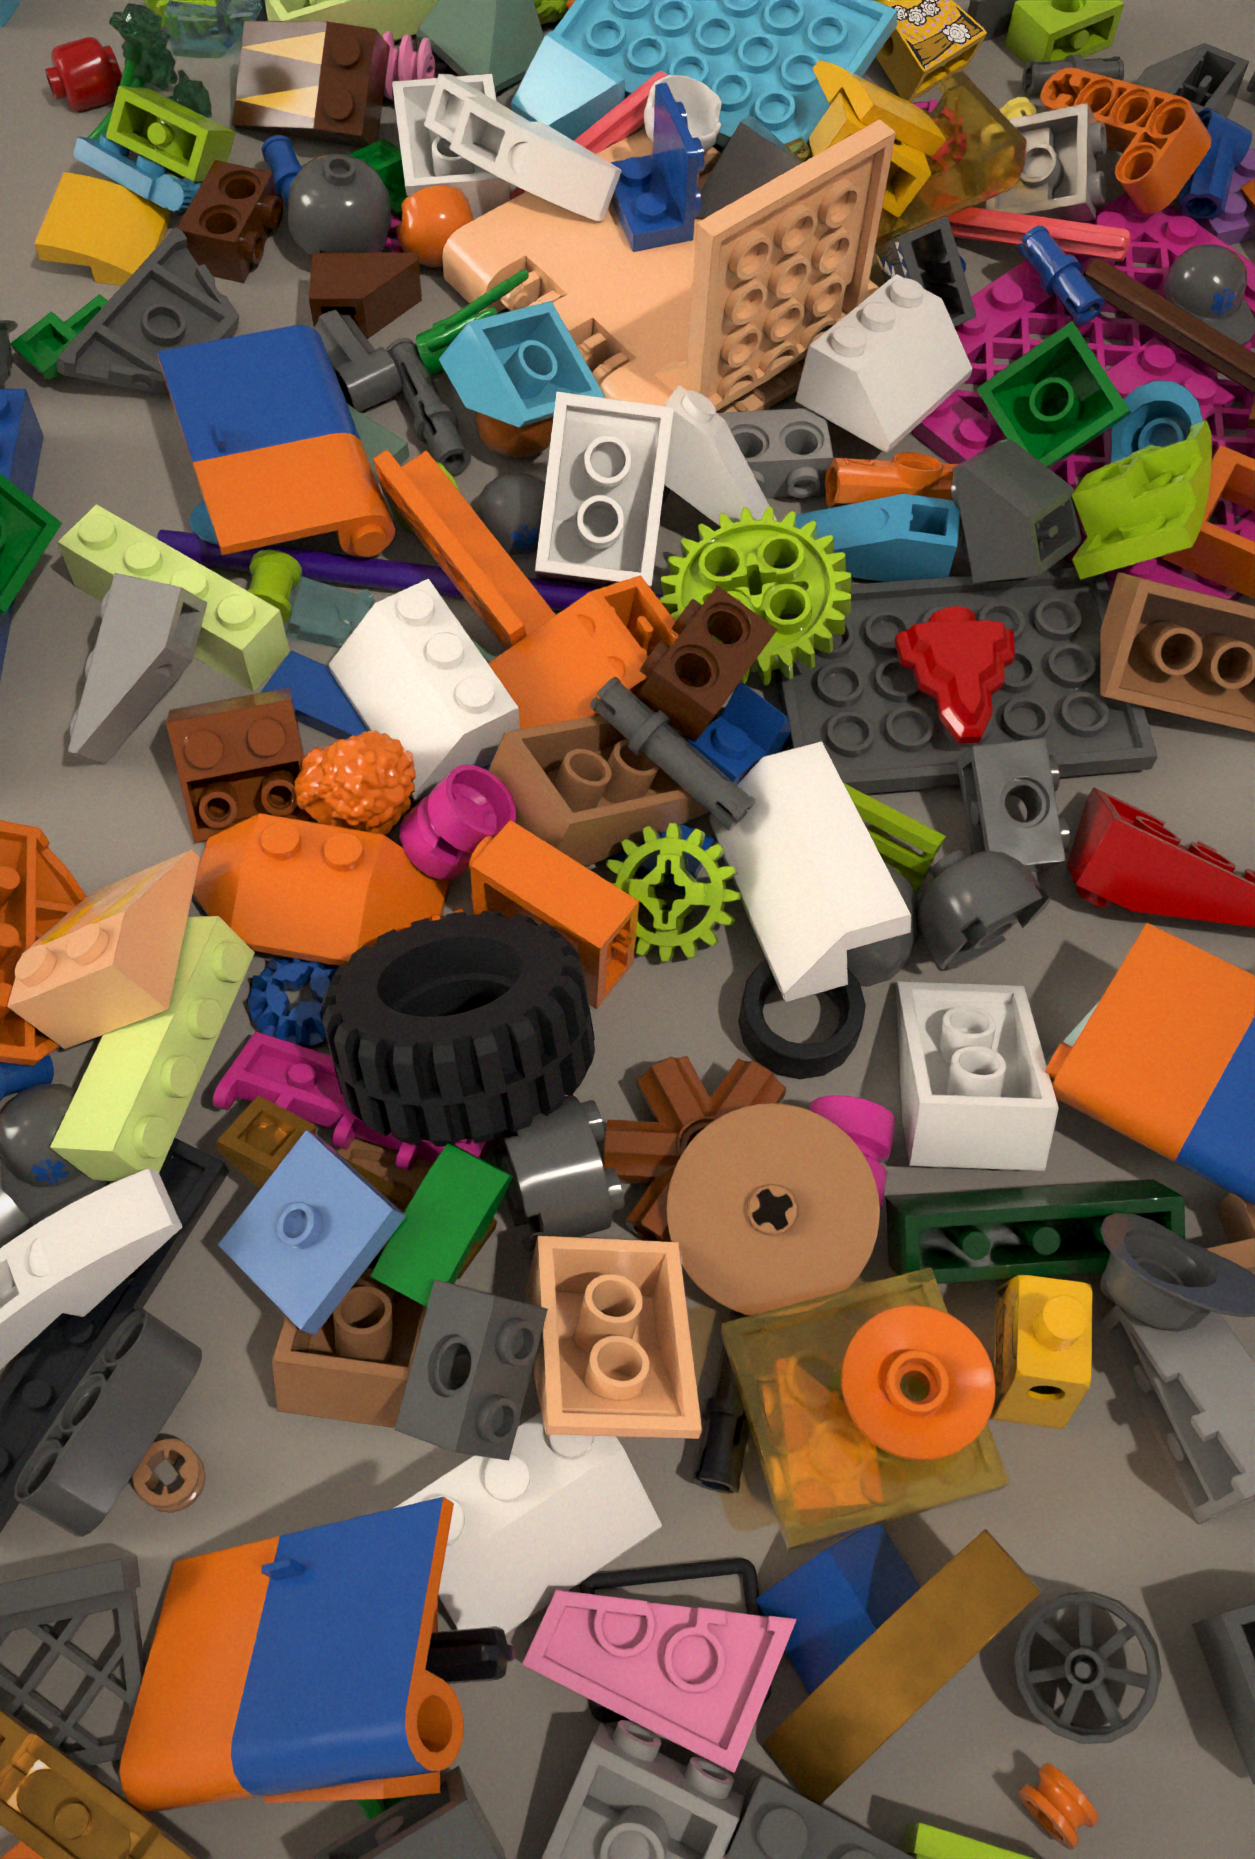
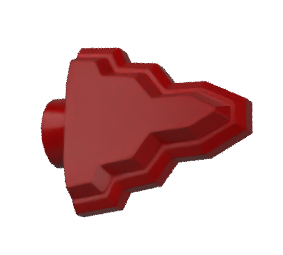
[894,606,1015,744]

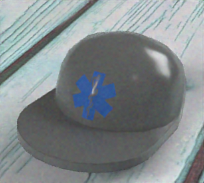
[1163,244,1255,346]
[476,473,556,581]
[0,1084,109,1225]

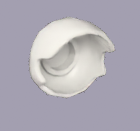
[643,75,722,153]

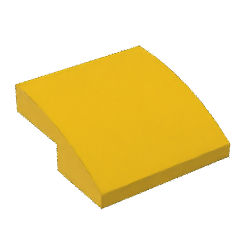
[812,60,946,157]
[34,172,172,286]

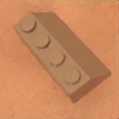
[1100,572,1255,732]

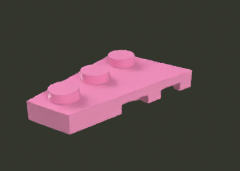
[522,1590,797,1773]

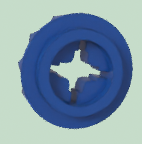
[247,957,339,1047]

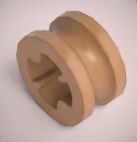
[132,1439,206,1513]

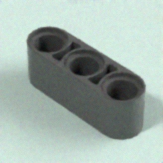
[14,1309,202,1537]

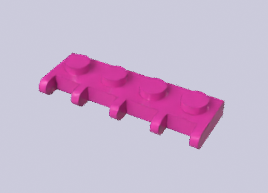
[213,1031,497,1171]

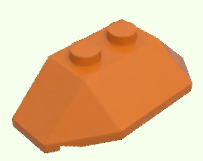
[192,813,450,966]
[0,820,87,1066]

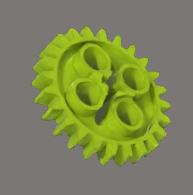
[660,507,851,685]

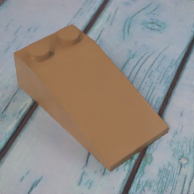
[488,715,716,866]
[272,1138,434,1428]

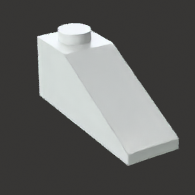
[663,385,777,526]

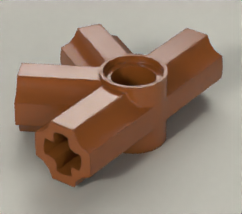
[604,1056,786,1242]

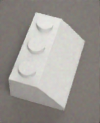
[392,74,510,220]
[795,274,973,453]
[328,579,520,801]
[393,1412,662,1636]

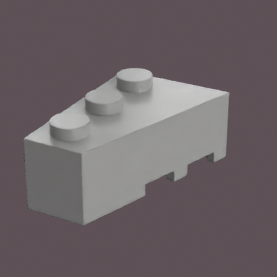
[1099,1304,1255,1524]

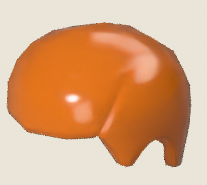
[396,185,474,268]

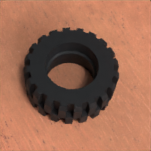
[321,911,595,1147]

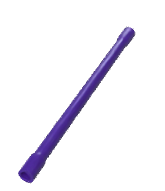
[156,529,663,611]

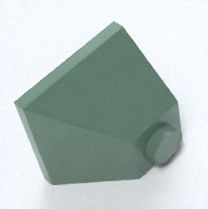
[417,0,544,93]

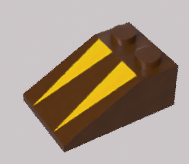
[232,21,390,148]

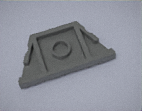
[57,227,239,396]

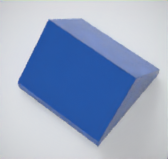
[755,1521,921,1696]

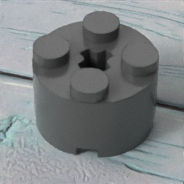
[494,1095,625,1252]

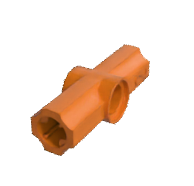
[824,452,961,517]

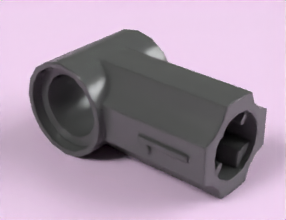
[314,309,402,412]

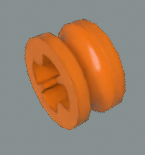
[1018,1763,1099,1850]

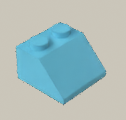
[439,301,605,427]

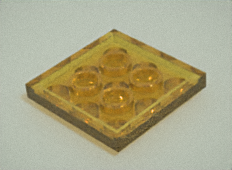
[721,1267,1010,1552]

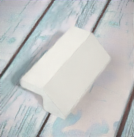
[708,741,911,1002]

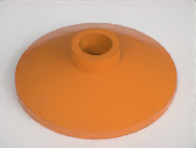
[841,1305,995,1461]

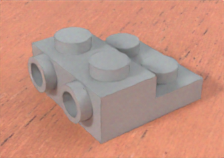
[986,103,1107,222]
[541,1720,744,1859]

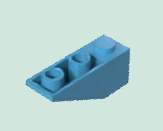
[776,494,960,582]

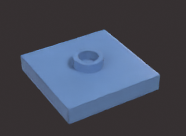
[218,1130,406,1335]

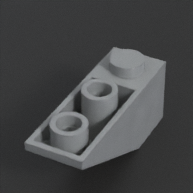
[68,573,207,764]

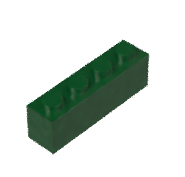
[886,1179,1185,1286]

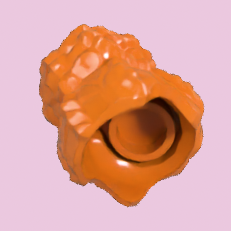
[294,730,416,835]

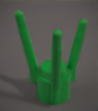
[416,270,529,376]

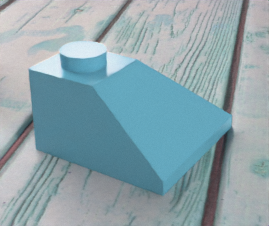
[511,30,625,141]

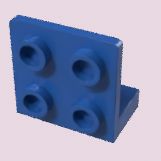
[611,82,705,252]

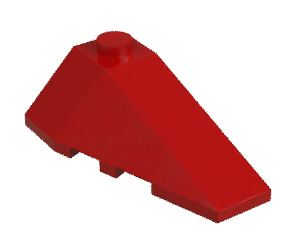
[1066,787,1255,927]

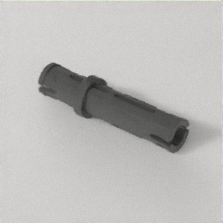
[386,338,471,475]
[590,677,756,831]

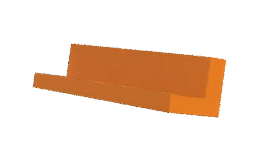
[373,449,556,651]

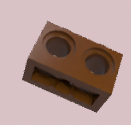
[177,160,283,283]
[637,585,778,742]

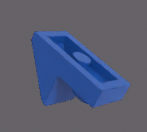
[688,682,791,785]

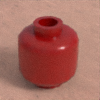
[45,37,122,112]

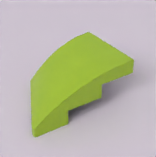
[1071,420,1212,580]

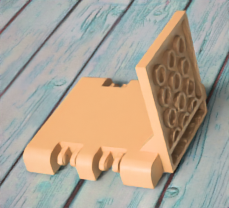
[442,119,896,413]

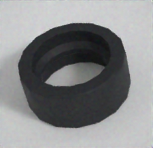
[738,959,866,1079]

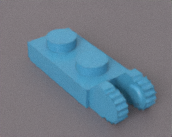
[73,133,202,213]

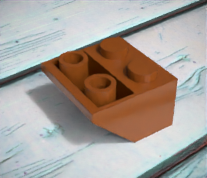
[166,687,314,842]

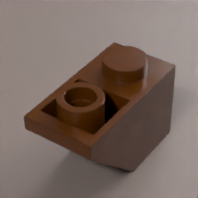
[309,253,422,339]

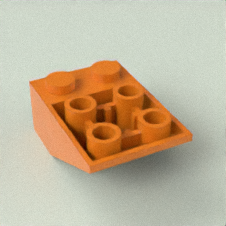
[488,575,694,729]

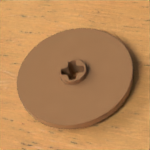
[667,1103,880,1318]

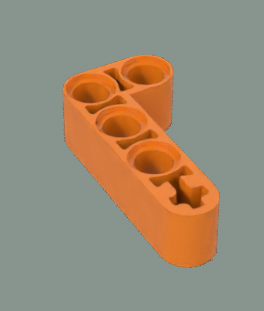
[1040,67,1211,214]

